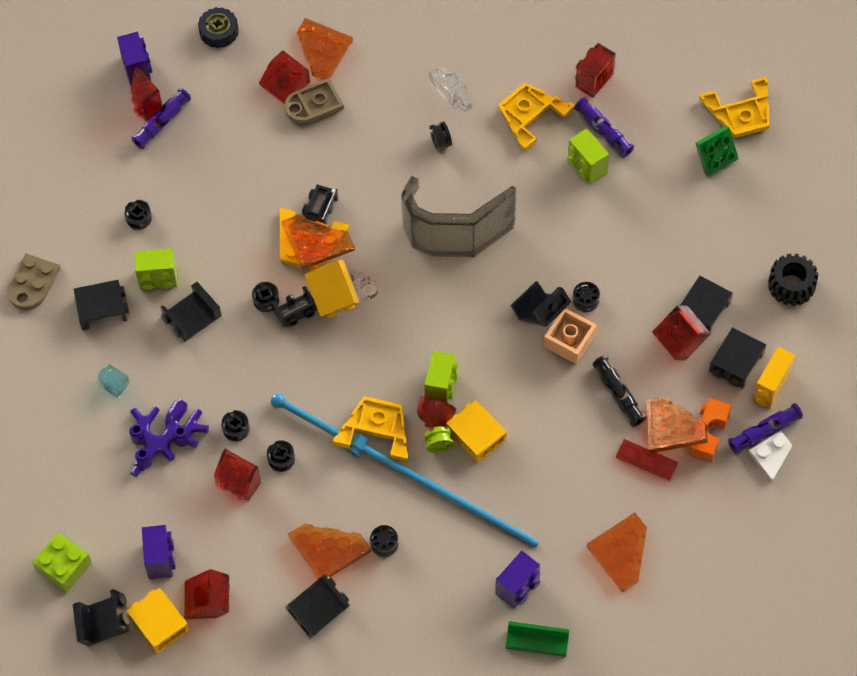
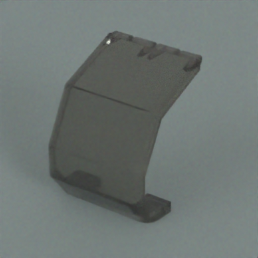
[401,176,516,257]

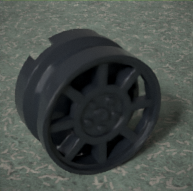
[429,121,452,150]
[124,200,152,230]
[252,282,280,312]
[573,282,600,312]
[221,410,250,441]
[267,440,295,472]
[370,525,398,557]

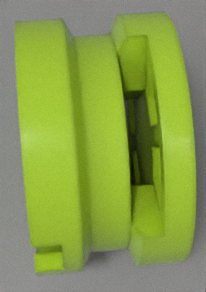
[424,426,454,453]

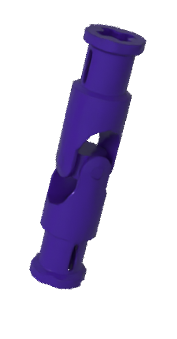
[131,88,191,149]
[574,97,635,158]
[728,403,803,454]

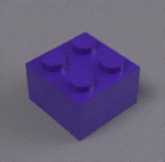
[117,31,153,86]
[142,525,176,580]
[495,550,541,608]

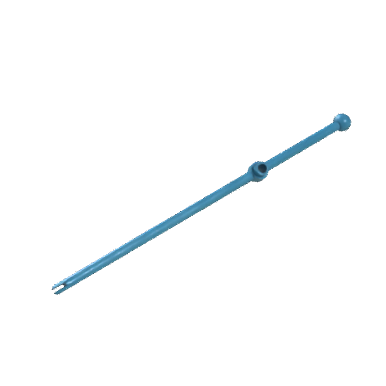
[270,393,539,547]

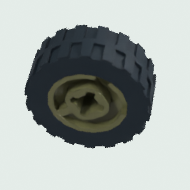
[198,7,239,48]

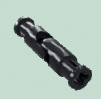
[592,355,647,427]

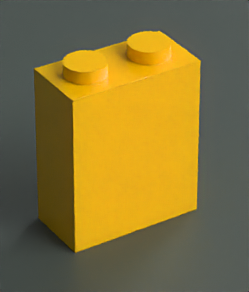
[304,260,360,319]
[753,347,795,408]
[446,400,507,463]
[127,588,190,654]

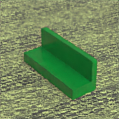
[506,621,569,657]

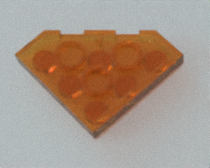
[297,18,353,80]
[281,215,355,270]
[647,397,708,454]
[586,513,647,593]
[288,523,371,579]

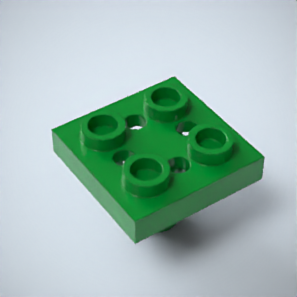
[695,126,739,176]

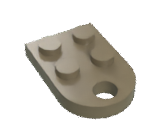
[285,78,344,124]
[7,253,61,310]

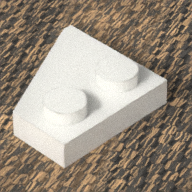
[748,431,792,482]

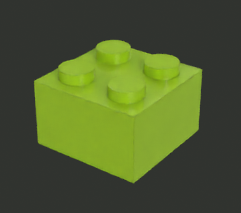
[567,129,609,184]
[135,248,177,290]
[424,350,459,406]
[32,532,92,593]

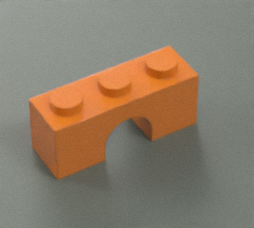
[688,398,732,463]

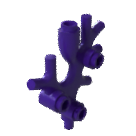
[129,399,209,477]

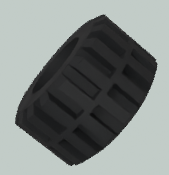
[768,253,818,306]

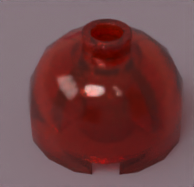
[417,396,457,430]

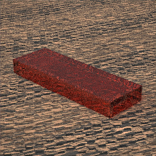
[616,439,678,481]

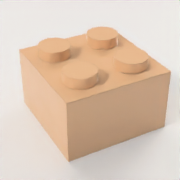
[544,308,597,365]

